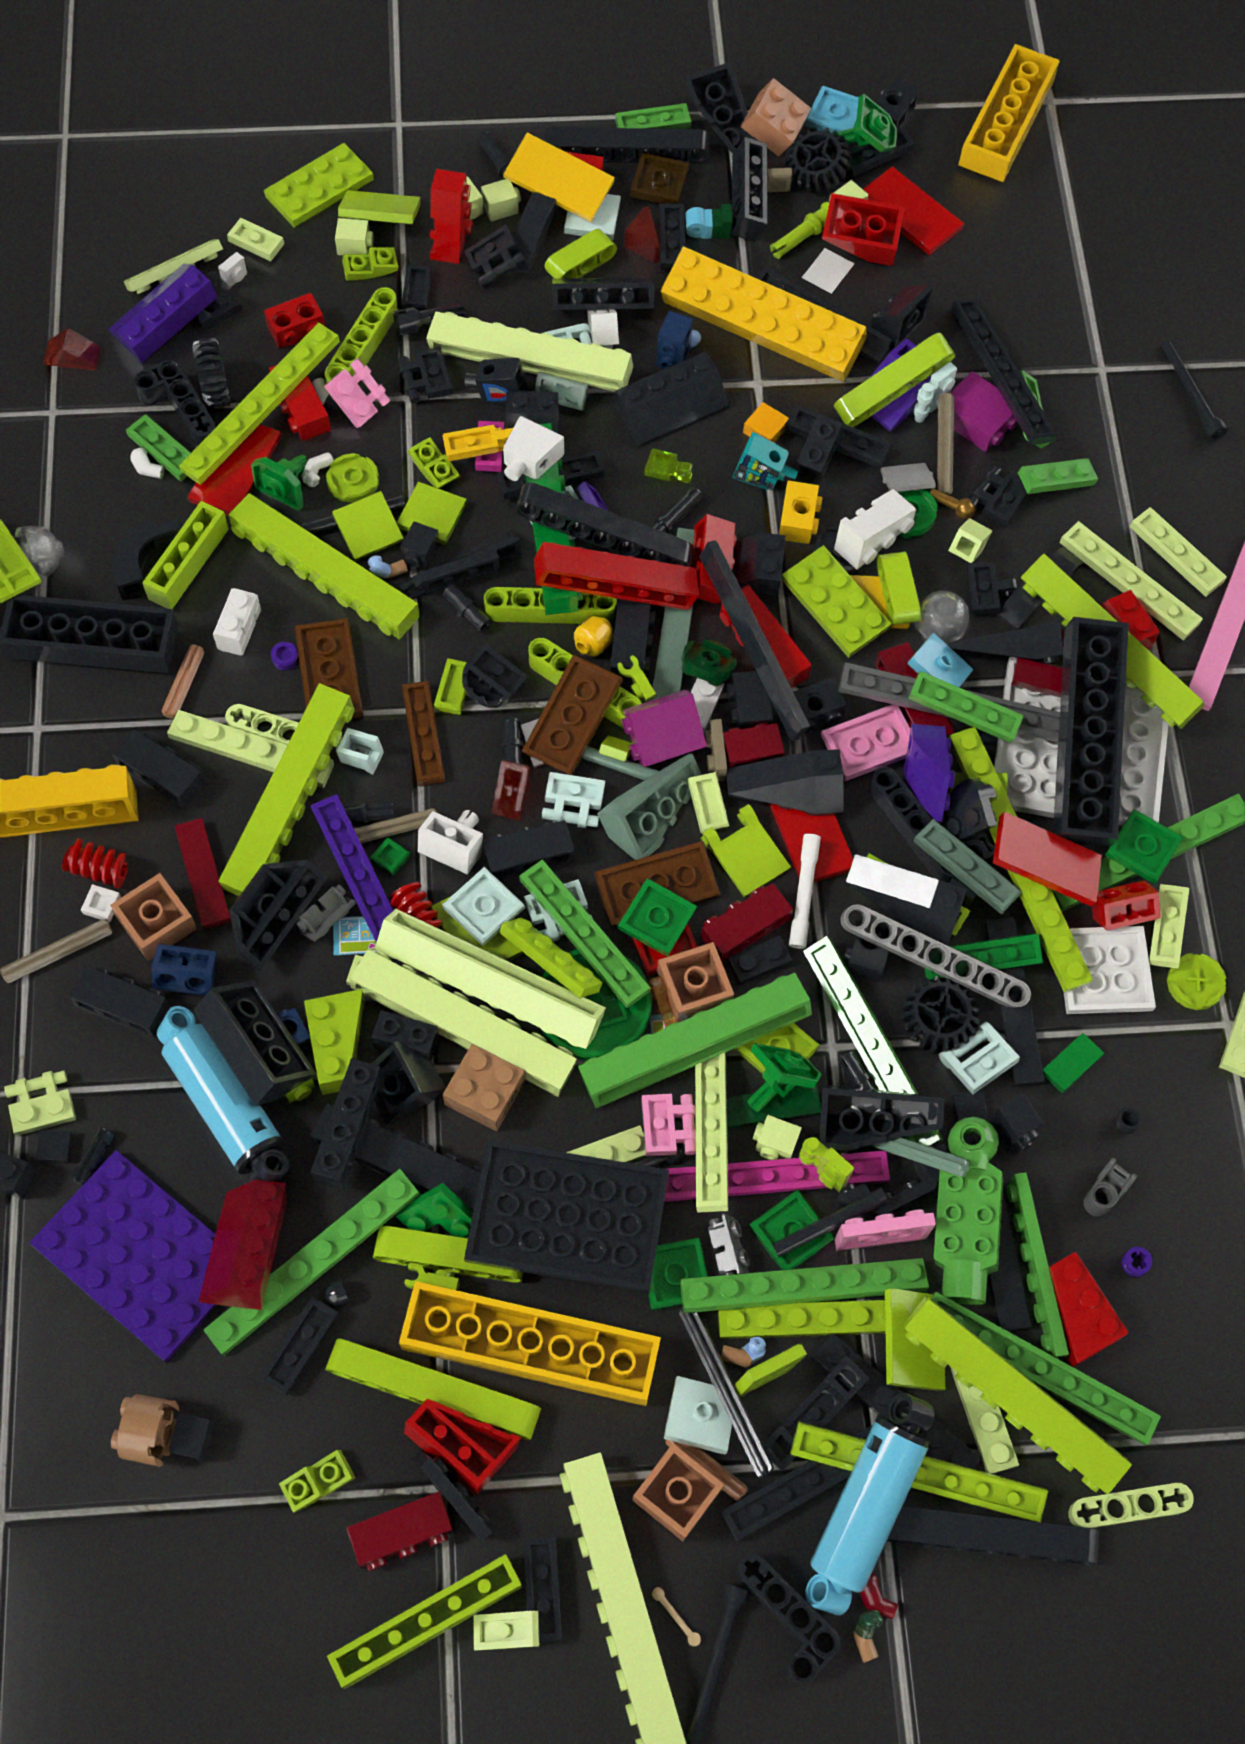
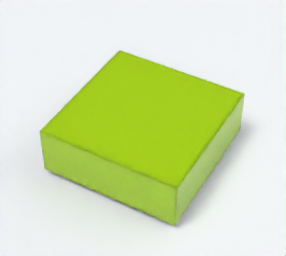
[599,735,632,761]

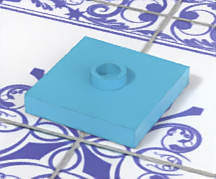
[805,86,858,132]
[908,633,973,687]

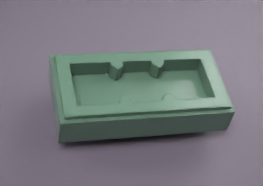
[534,371,589,411]

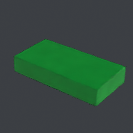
[1043,1033,1104,1093]

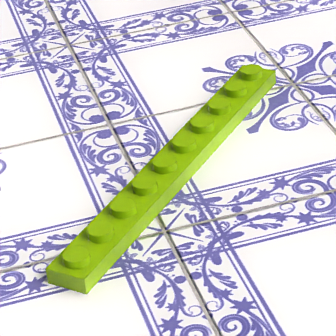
[948,727,1093,993]

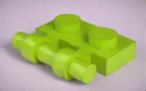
[799,1137,854,1192]

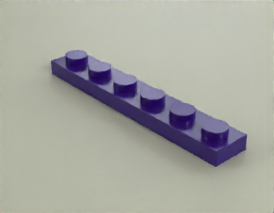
[311,794,393,943]

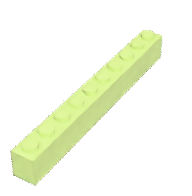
[559,1452,686,1744]

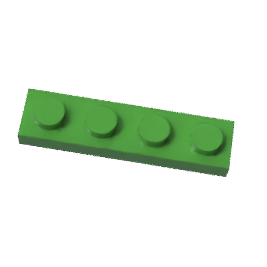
[908,671,1024,743]

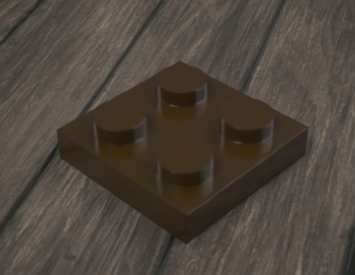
[630,153,689,204]

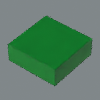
[370,837,411,877]

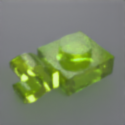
[645,448,693,483]

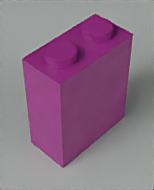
[937,371,1018,452]
[622,690,707,767]

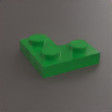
[396,1183,473,1238]

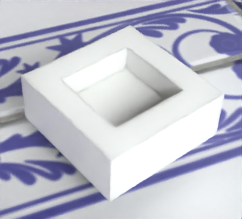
[218,252,247,288]
[81,884,121,922]

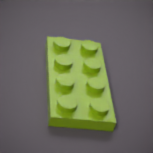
[264,143,374,227]
[781,545,892,658]

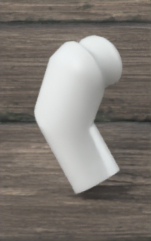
[131,448,165,479]
[302,452,333,487]

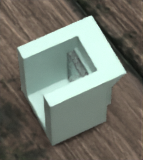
[336,728,384,775]

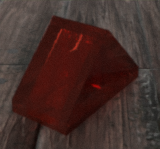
[624,207,660,263]
[43,328,100,370]
[492,760,530,820]

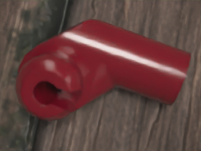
[859,1573,898,1620]

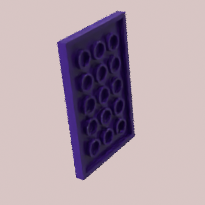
[29,1150,217,1363]

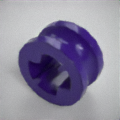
[1121,1247,1153,1277]

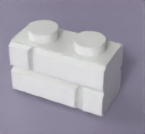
[213,588,261,656]

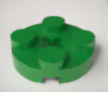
[897,489,937,539]

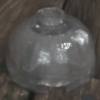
[15,526,64,579]
[915,591,969,645]

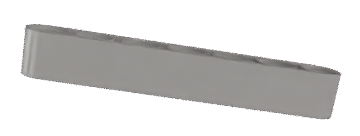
[840,904,1031,1008]

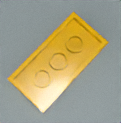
[504,133,615,223]

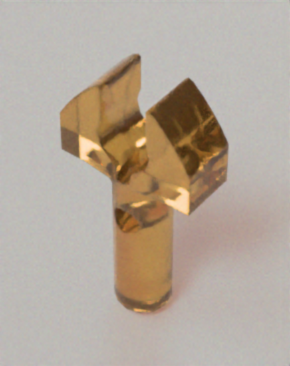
[649,976,676,1027]

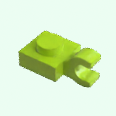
[618,655,656,703]
[404,1263,460,1291]

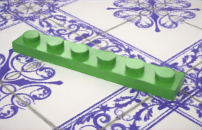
[519,860,650,1008]
[1007,1172,1069,1360]

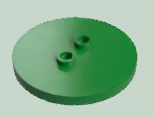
[540,949,652,1061]

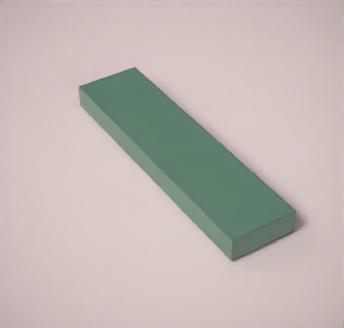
[913,819,1022,914]

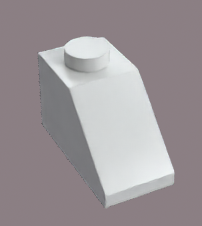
[587,309,619,349]

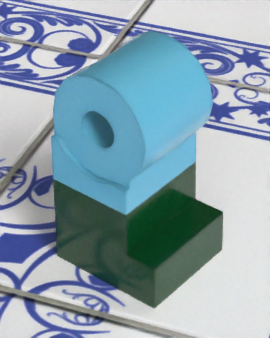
[685,204,732,238]

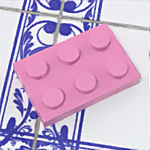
[821,704,910,782]
[834,1210,936,1251]

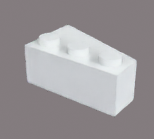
[834,489,916,569]

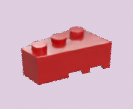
[430,169,473,264]
[1049,1252,1129,1368]
[404,1398,521,1496]

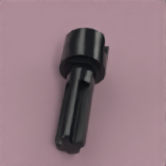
[393,304,465,336]

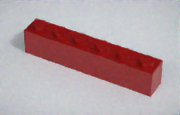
[534,542,699,610]

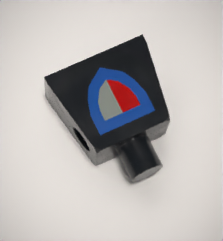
[465,358,529,407]

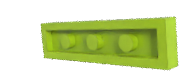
[499,917,603,998]

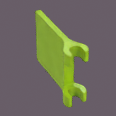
[701,804,791,898]

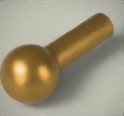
[930,488,976,519]

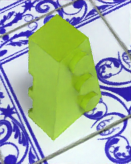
[304,989,366,1095]

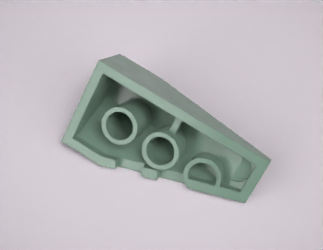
[597,754,702,860]

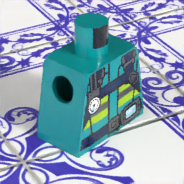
[732,432,798,490]

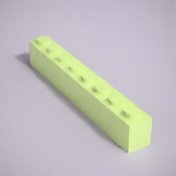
[426,312,634,391]
[375,909,606,1049]
[350,949,577,1097]

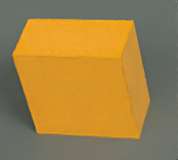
[743,402,789,443]

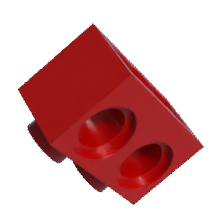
[264,293,325,349]
[1092,880,1161,931]

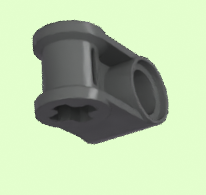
[1084,1157,1138,1217]

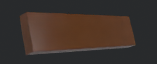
[402,681,445,786]

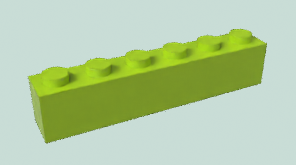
[327,1554,522,1689]

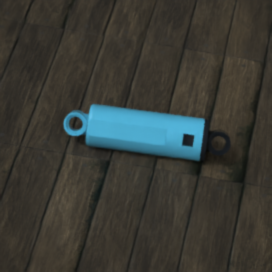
[157,1006,289,1182]
[805,1393,934,1615]

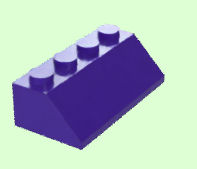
[108,263,218,363]

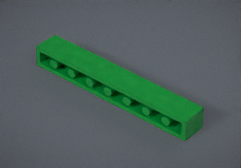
[525,423,583,615]

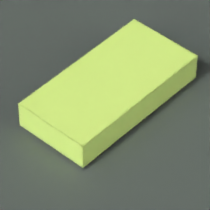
[687,772,729,833]

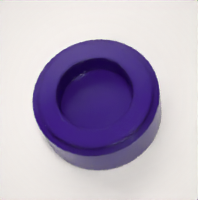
[271,642,299,670]

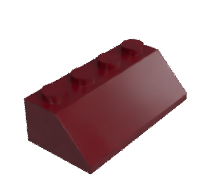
[199,1180,287,1310]

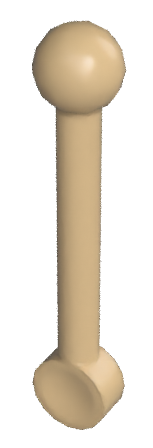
[652,1587,701,1646]

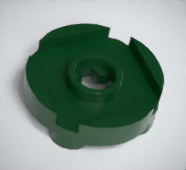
[681,639,737,686]

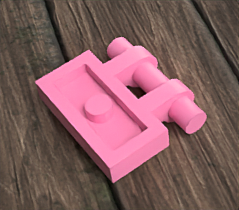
[324,358,390,428]
[641,1094,696,1156]

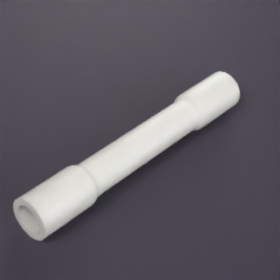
[789,834,821,949]

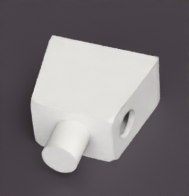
[503,416,564,481]

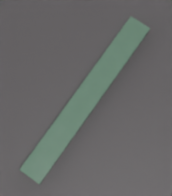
[653,528,694,699]

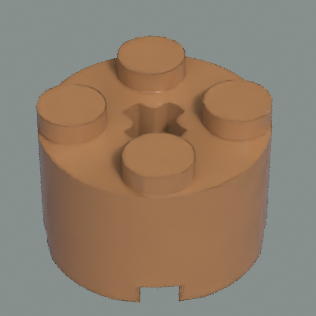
[111,1394,179,1466]

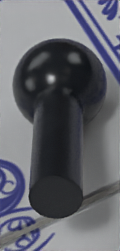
[634,1143,685,1167]

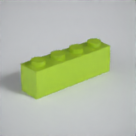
[142,501,229,609]

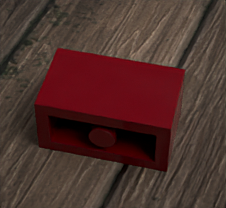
[723,723,785,768]

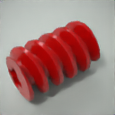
[62,838,128,889]
[390,882,443,929]

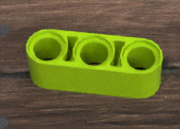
[544,228,617,279]
[877,552,921,625]

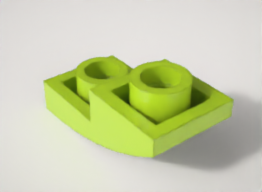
[342,247,398,281]
[408,437,460,489]
[279,1450,355,1513]

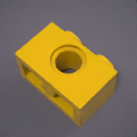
[779,481,822,544]

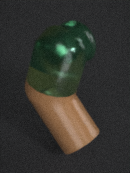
[854,1610,883,1662]

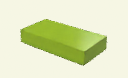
[434,658,467,715]

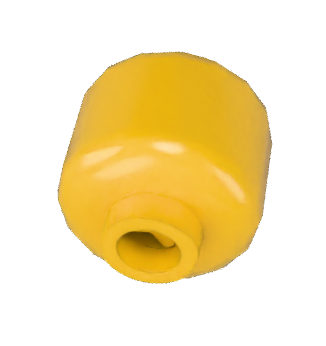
[574,616,614,657]

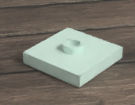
[564,194,621,240]
[442,867,525,946]
[664,1376,732,1455]

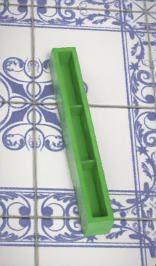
[578,973,812,1109]

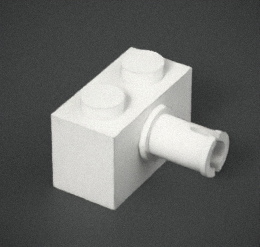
[418,810,483,874]

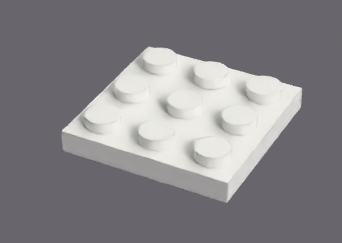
[1064,926,1156,1014]

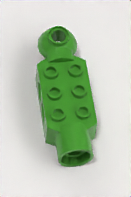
[934,1117,1003,1305]

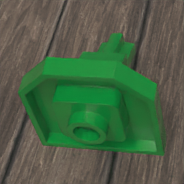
[838,94,897,152]
[251,454,307,512]
[747,1043,822,1112]

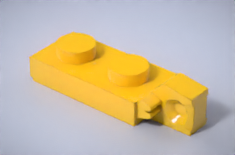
[443,425,513,461]

